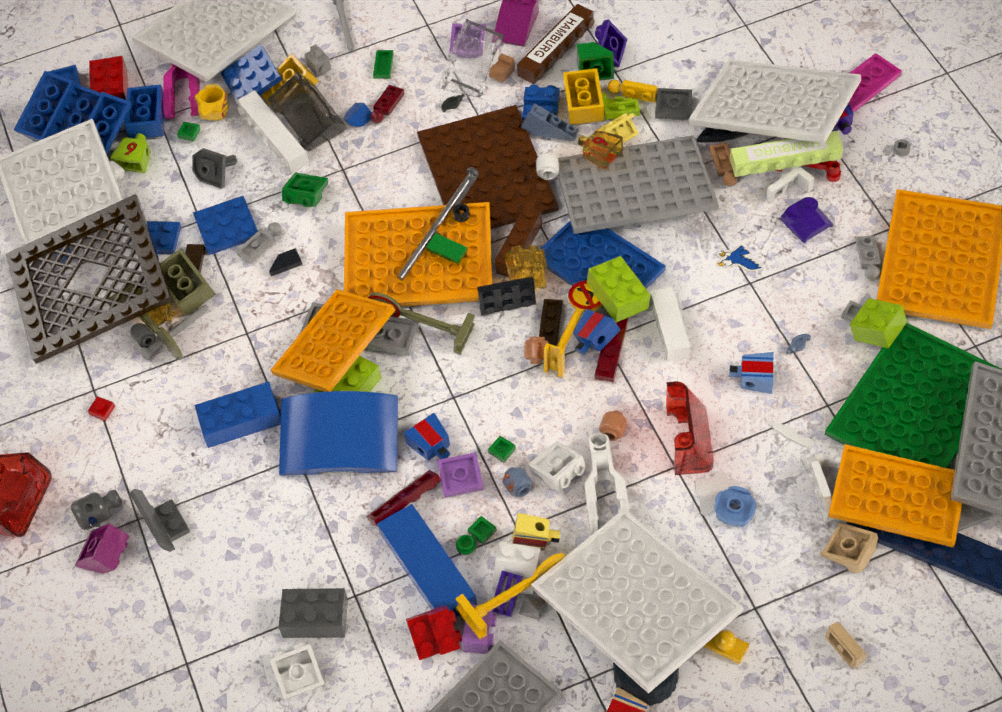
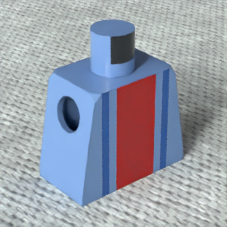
[729,352,774,394]

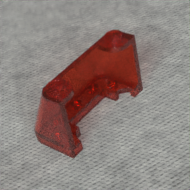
[666,381,714,475]
[0,452,52,538]

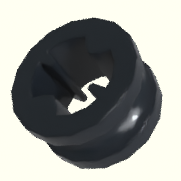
[453,204,470,222]

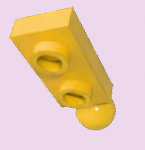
[608,80,657,103]

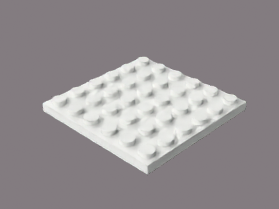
[0,119,123,245]

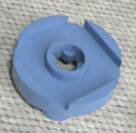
[714,486,756,527]

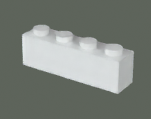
[650,286,693,362]

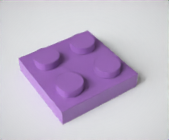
[437,452,484,498]

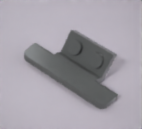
[130,489,190,552]

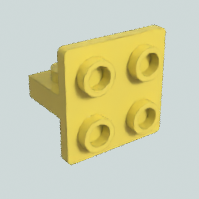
[594,113,639,149]

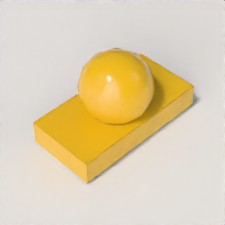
[703,629,749,664]

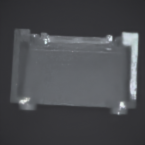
[438,19,504,98]

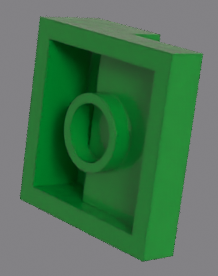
[282,172,328,207]

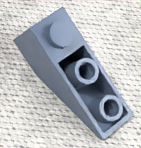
[521,103,579,141]

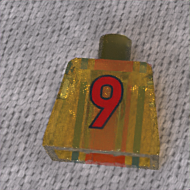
[578,131,623,170]

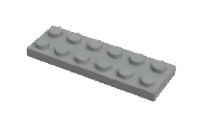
[300,302,420,356]

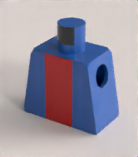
[573,309,620,355]
[404,413,450,460]

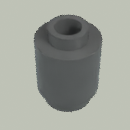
[130,323,156,348]

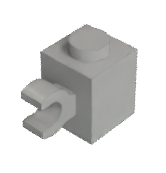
[304,44,331,77]

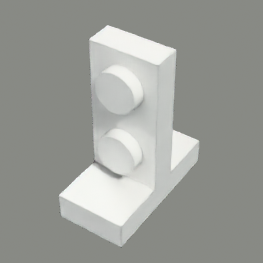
[766,167,814,204]

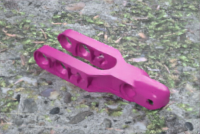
[163,64,200,120]

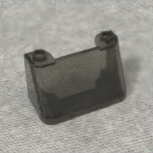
[268,72,347,151]

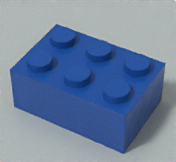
[125,85,165,139]

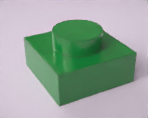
[177,122,200,142]
[488,436,516,463]
[467,516,497,544]

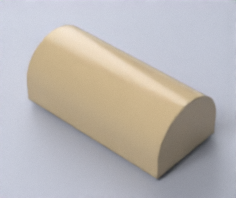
[825,622,868,669]

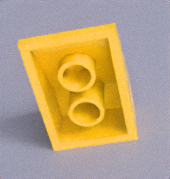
[262,53,319,110]

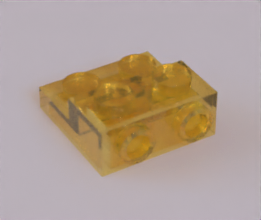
[505,246,547,289]

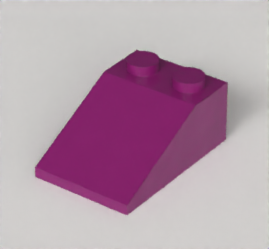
[493,0,539,47]

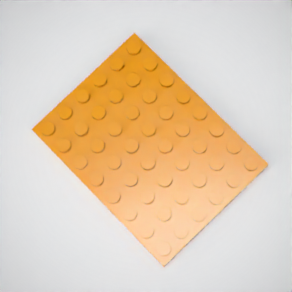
[876,189,1002,329]
[344,202,492,306]

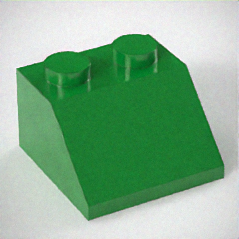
[577,42,614,81]

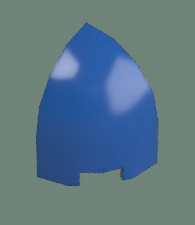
[344,103,372,127]

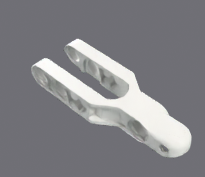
[584,433,630,536]

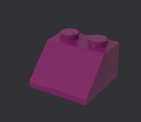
[75,523,129,574]

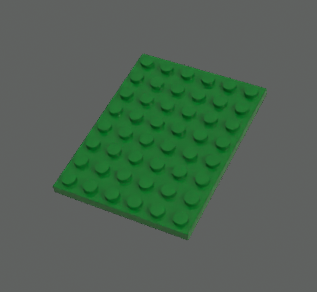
[824,323,1002,469]

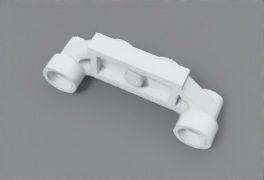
[802,452,841,523]

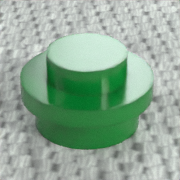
[456,535,476,555]

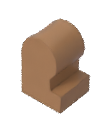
[489,53,515,83]

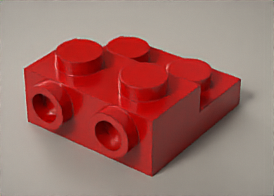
[406,605,462,660]

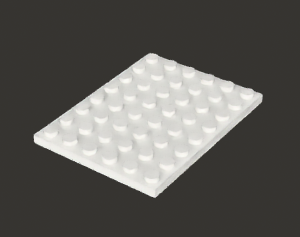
[131,0,296,82]
[689,59,861,143]
[531,509,743,694]

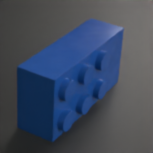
[194,381,281,448]

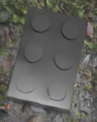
[278,588,348,638]

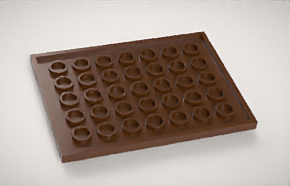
[417,105,559,229]

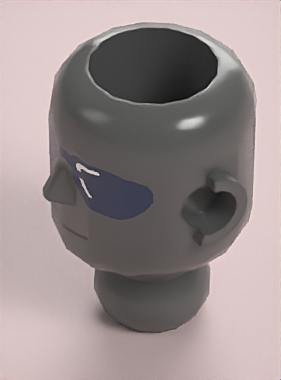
[71,490,122,530]

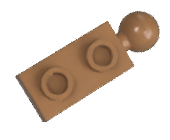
[709,142,737,187]

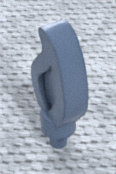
[786,334,811,354]

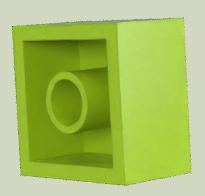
[849,298,907,348]

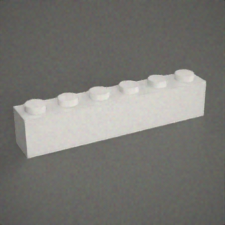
[237,91,309,173]

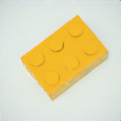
[563,68,604,125]

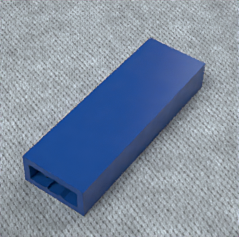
[377,504,478,618]

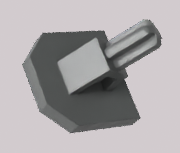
[192,148,238,189]

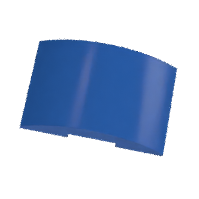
[14,71,133,154]
[279,391,398,475]

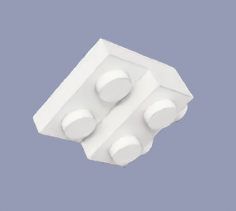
[528,441,587,491]
[270,642,325,700]

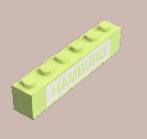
[730,131,843,177]

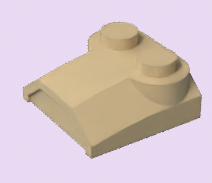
[820,522,878,573]

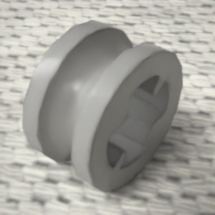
[894,139,910,157]

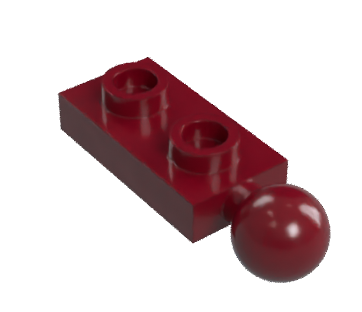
[370,85,405,124]

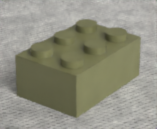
[160,248,216,316]

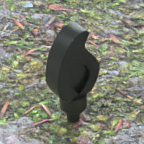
[441,94,465,113]

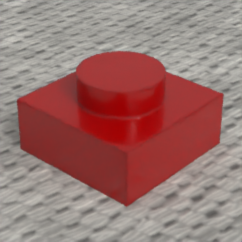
[88,396,115,421]

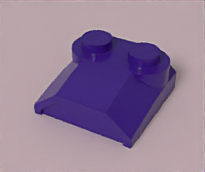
[595,19,628,67]
[781,197,833,243]

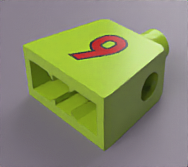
[110,133,151,173]

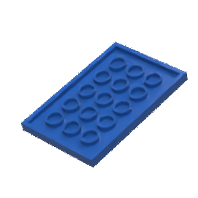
[533,221,666,307]

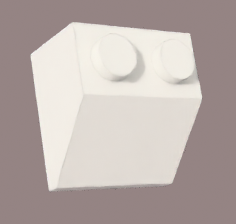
[492,541,542,596]

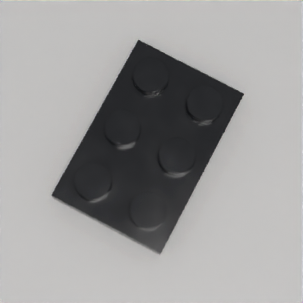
[477,276,536,315]

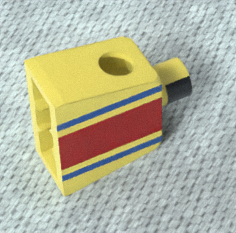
[512,513,560,551]

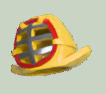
[194,84,229,121]

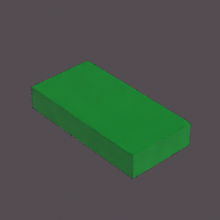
[373,50,394,79]
[426,233,468,265]

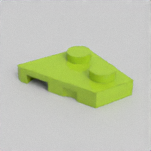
[602,94,640,120]

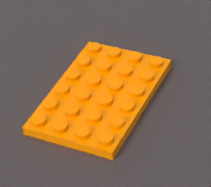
[270,289,395,392]
[828,444,962,547]

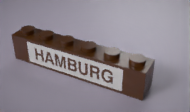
[517,4,595,84]

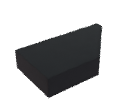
[269,248,302,277]

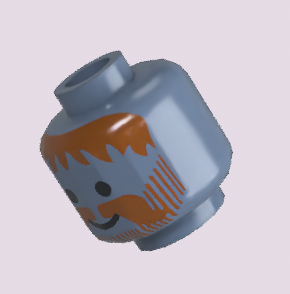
[502,467,532,497]

